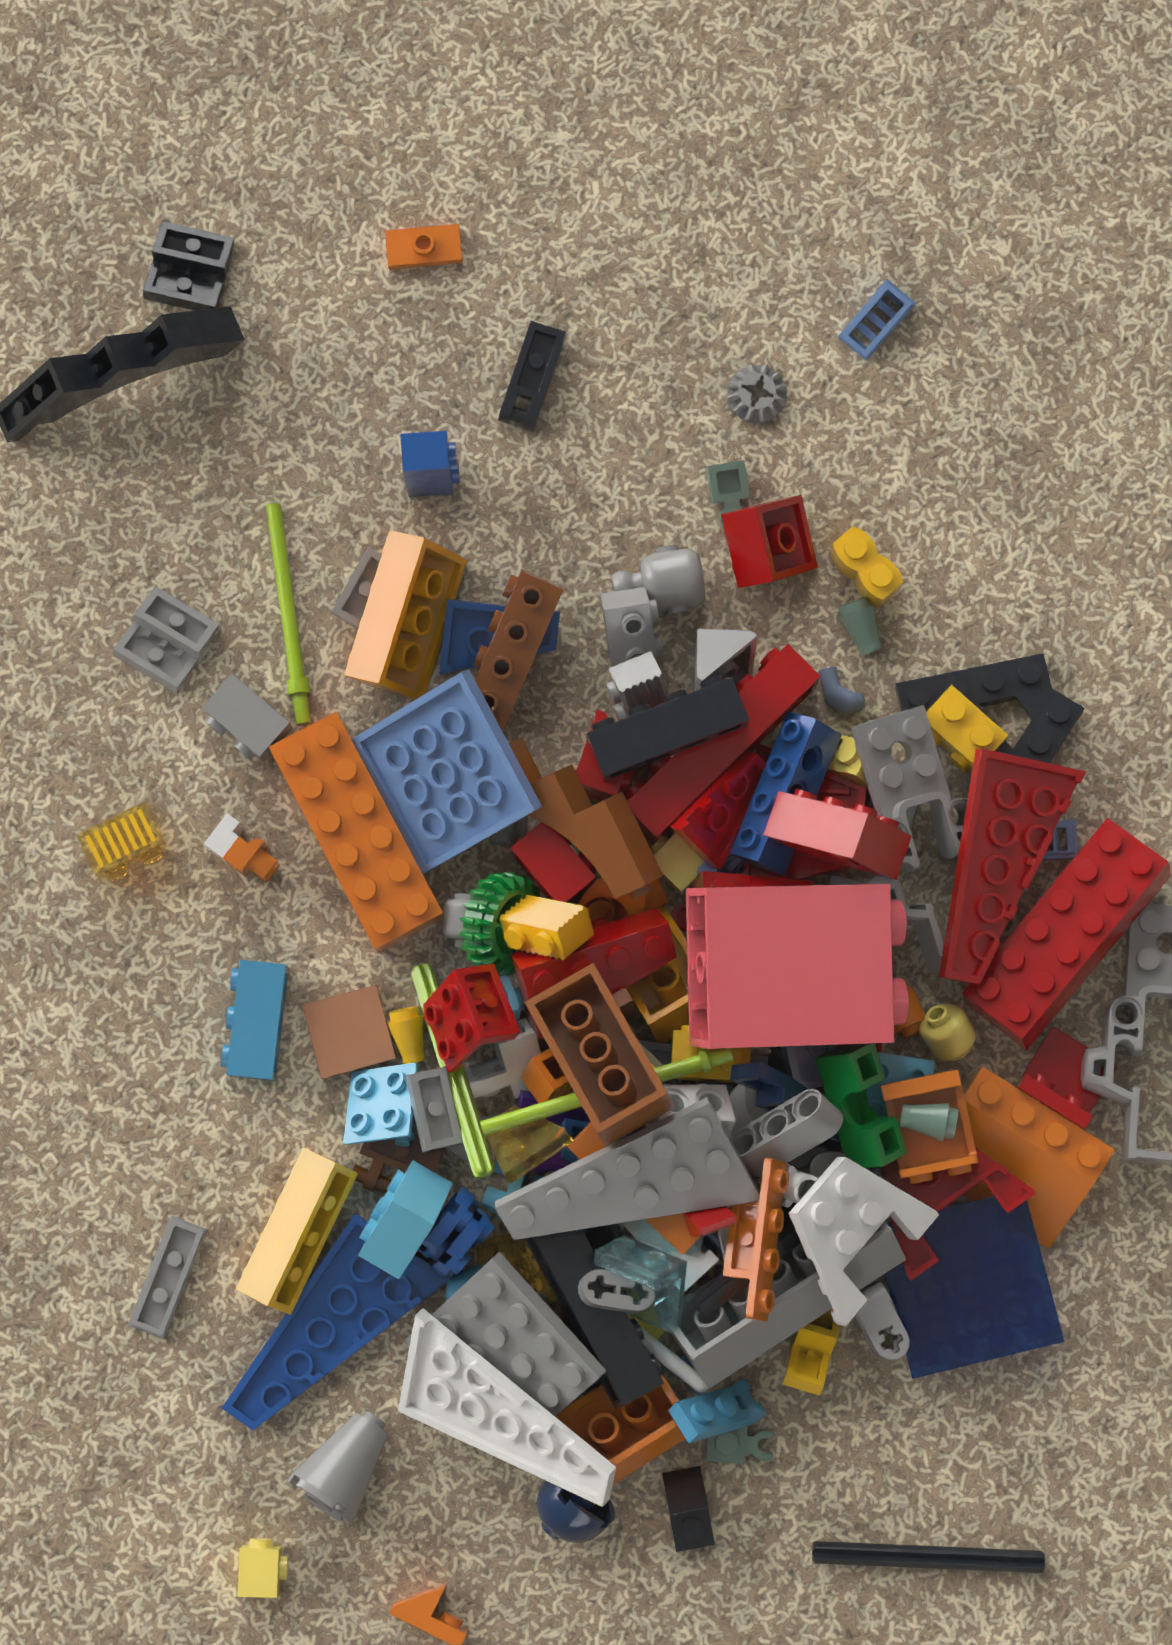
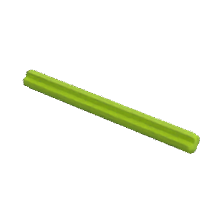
[411,963,495,1178]

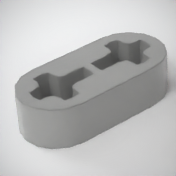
[578,1269,655,1313]

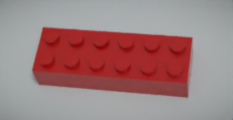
[624,644,821,845]
[962,818,1171,1051]

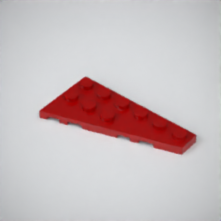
[938,748,1087,984]

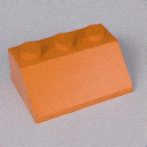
[555,1374,686,1485]

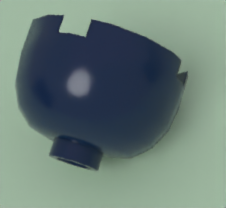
[536,1480,615,1544]

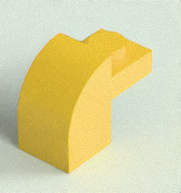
[782,1308,841,1396]

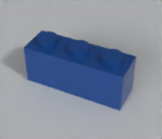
[400,431,460,497]

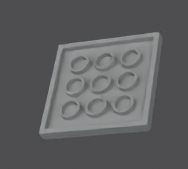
[404,1252,606,1416]

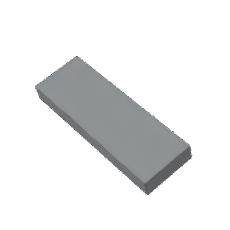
[128,1216,208,1339]

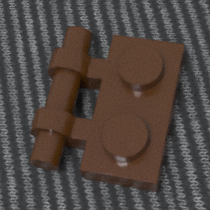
[353,1134,446,1193]

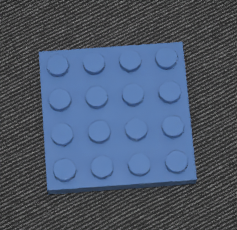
[351,669,542,874]

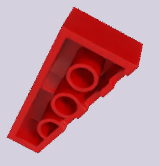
[510,908,677,1039]

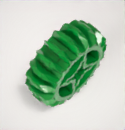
[458,872,542,976]

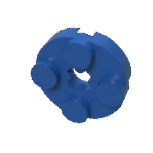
[418,1186,479,1261]
[429,1207,495,1278]

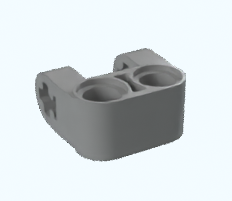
[852,1281,910,1360]

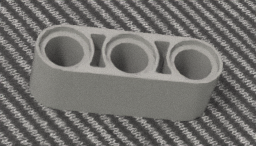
[730,1089,843,1177]

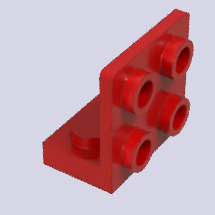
[423,964,521,1072]
[1015,1027,1117,1130]

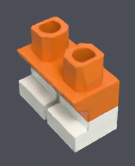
[204,813,280,883]

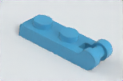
[668,1379,767,1443]

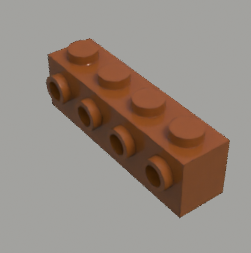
[473,569,564,730]

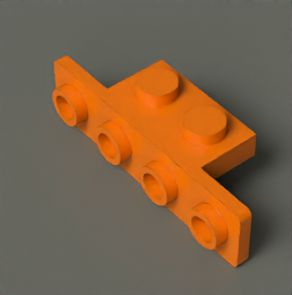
[723,1158,789,1322]

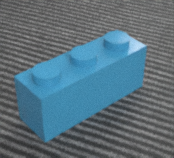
[221,960,289,1081]

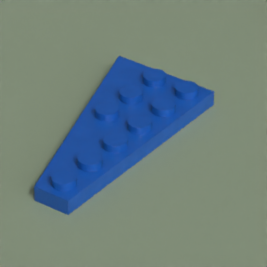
[222,1213,450,1430]

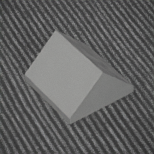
[694,629,757,691]

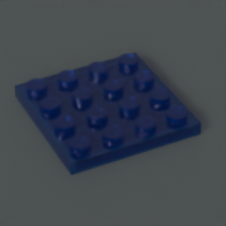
[885,1196,1065,1379]

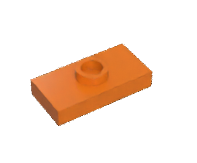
[385,224,463,270]

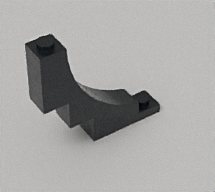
[0,306,245,443]

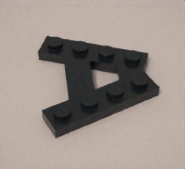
[895,653,1085,763]

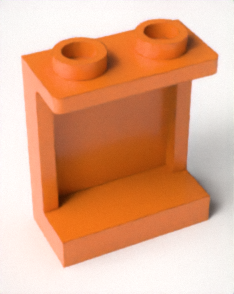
[881,1069,978,1184]

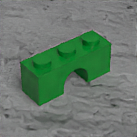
[815,1043,907,1168]

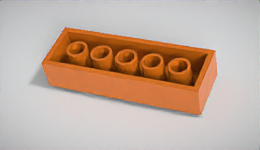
[269,712,444,953]

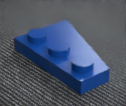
[439,599,560,675]

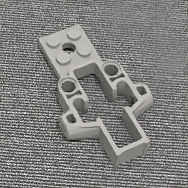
[851,705,967,973]
[1080,904,1172,1167]

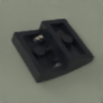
[143,221,234,310]

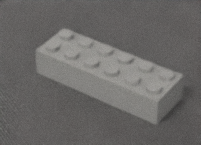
[660,1221,906,1389]

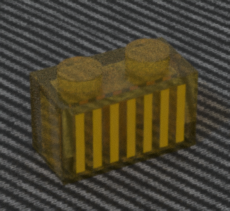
[76,801,169,882]

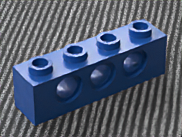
[730,711,841,876]

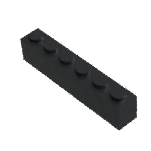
[524,1173,664,1409]

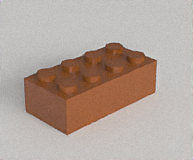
[524,963,675,1147]

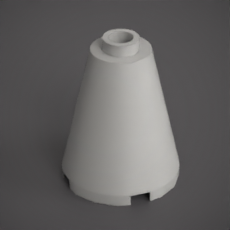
[286,1411,388,1526]

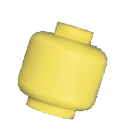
[919,1004,976,1061]

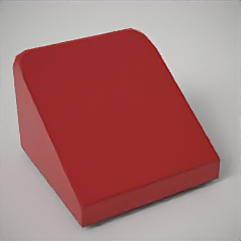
[682,1206,737,1237]

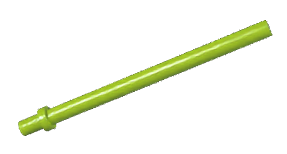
[480,1048,734,1136]

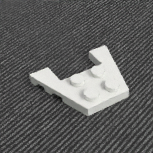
[789,1157,939,1326]

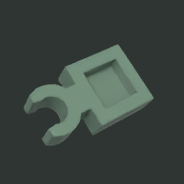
[706,460,750,529]
[706,1426,774,1464]

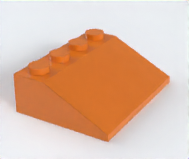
[963,1066,1115,1249]

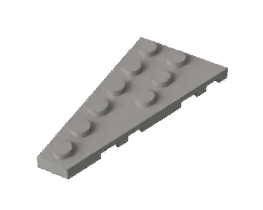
[495,1097,760,1240]

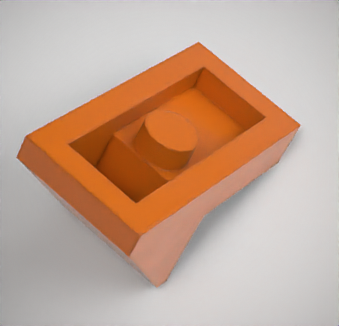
[389,1583,468,1645]

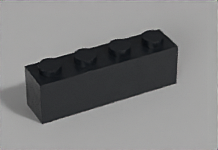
[587,675,750,782]

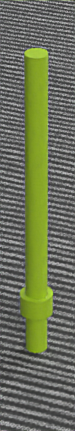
[266,503,311,726]

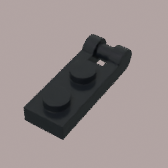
[498,321,566,432]

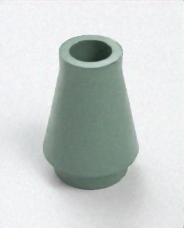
[839,597,882,656]
[899,1103,958,1142]

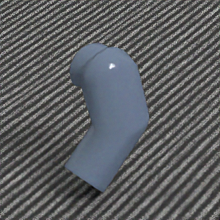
[818,667,865,715]

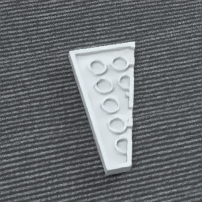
[398,1308,616,1507]

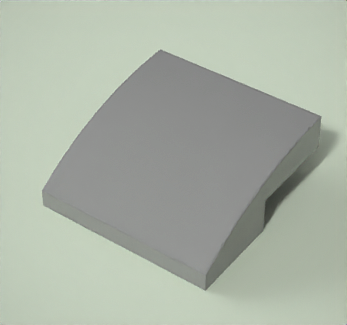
[113,586,219,694]

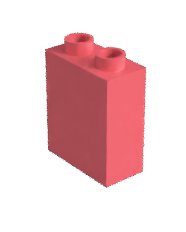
[686,884,909,1049]

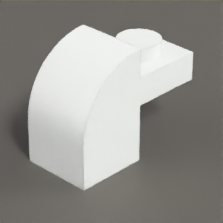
[465,1018,541,1099]

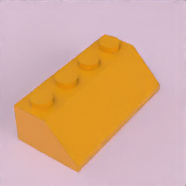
[344,531,467,700]

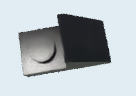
[662,1466,715,1552]

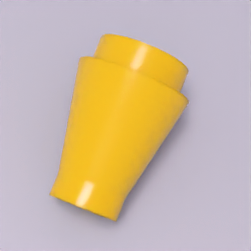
[387,1006,426,1064]

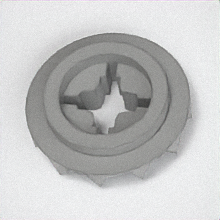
[727,364,787,423]

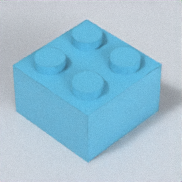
[358,1160,453,1279]

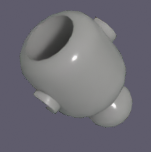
[611,545,705,616]

